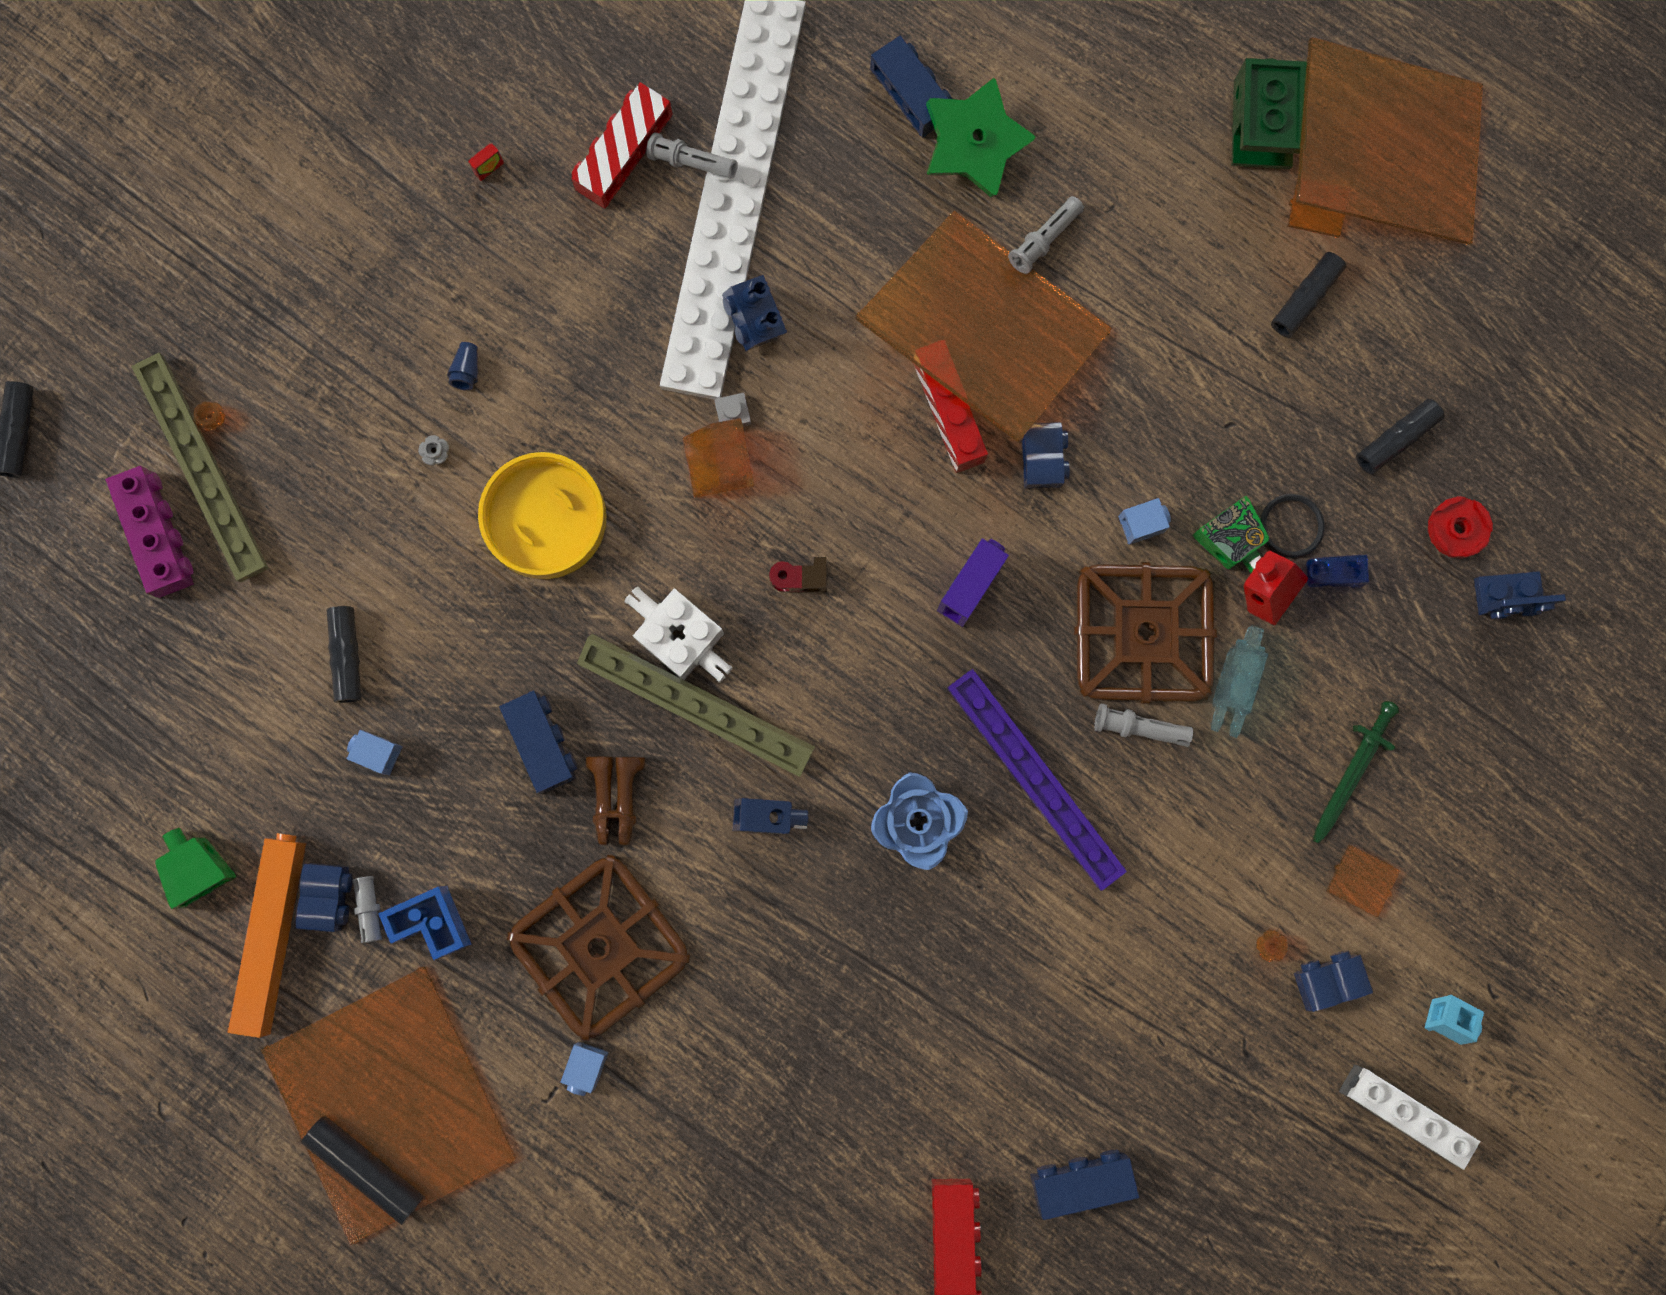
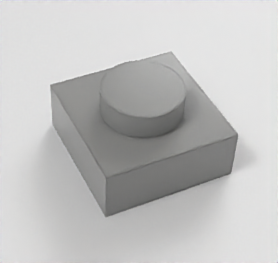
[714,393,751,431]

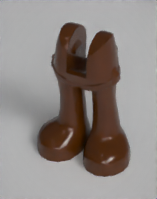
[586,756,645,845]

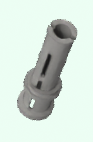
[646,133,738,179]
[1008,196,1084,274]
[1094,703,1193,747]

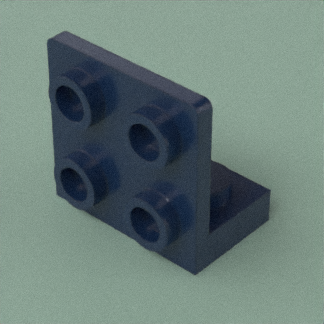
[1474,571,1566,619]

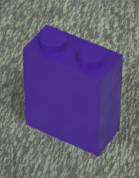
[937,538,1009,628]

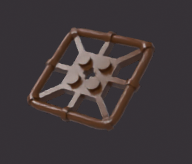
[1074,562,1217,704]
[507,854,691,1041]

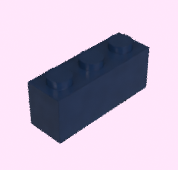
[870,35,952,138]
[499,690,578,794]
[1030,1150,1139,1220]

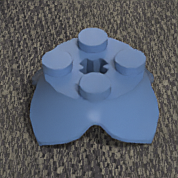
[871,772,968,870]

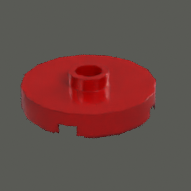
[1428,496,1493,559]

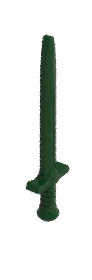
[1313,701,1399,843]

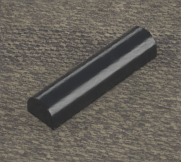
[301,1115,425,1225]

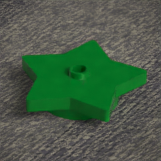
[926,78,1035,197]

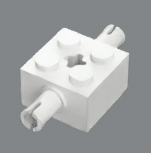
[625,587,733,683]

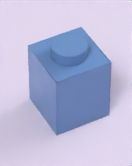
[1118,498,1171,545]
[347,730,403,775]
[560,1041,609,1096]

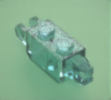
[1210,625,1268,738]

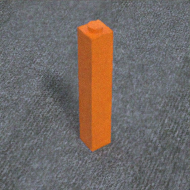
[228,833,306,1038]

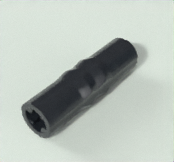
[1271,252,1346,338]
[0,381,34,478]
[1356,399,1445,475]
[326,606,362,703]

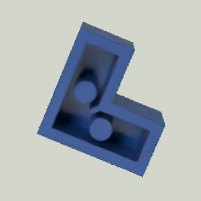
[378,886,472,960]

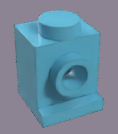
[1425,995,1484,1045]

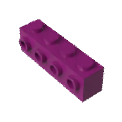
[105,465,194,598]

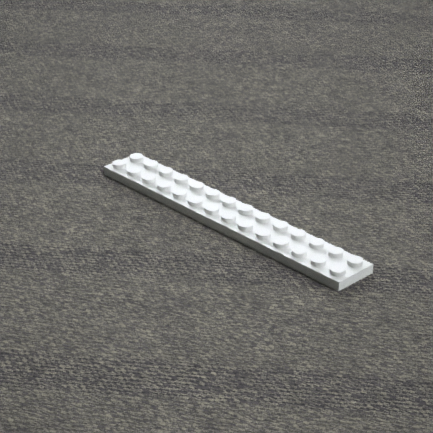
[660,0,805,400]

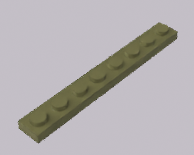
[131,353,269,583]
[577,634,815,777]

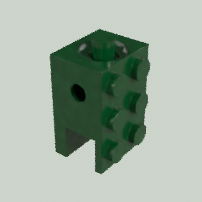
[1231,58,1307,169]

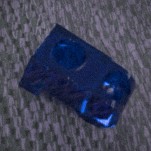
[1306,555,1369,588]

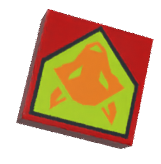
[468,143,504,181]

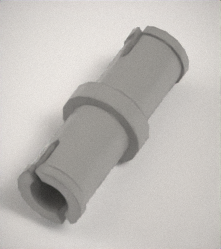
[352,876,382,943]

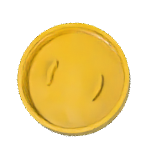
[478,452,607,579]

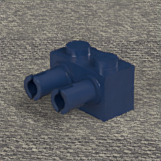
[722,275,787,351]

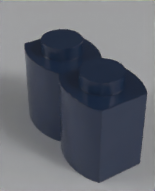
[1022,422,1070,489]
[296,863,353,932]
[1293,950,1373,1012]

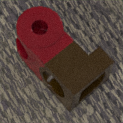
[769,557,827,592]

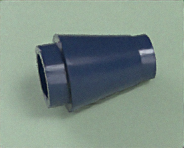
[447,342,478,390]

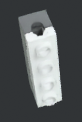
[1339,1064,1480,1170]

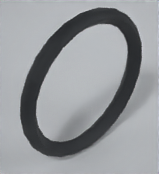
[1260,494,1325,558]

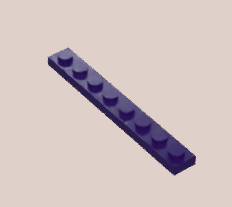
[947,669,1127,891]

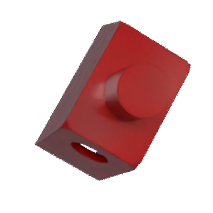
[1243,551,1308,626]

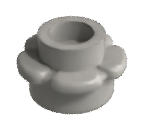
[419,435,449,465]

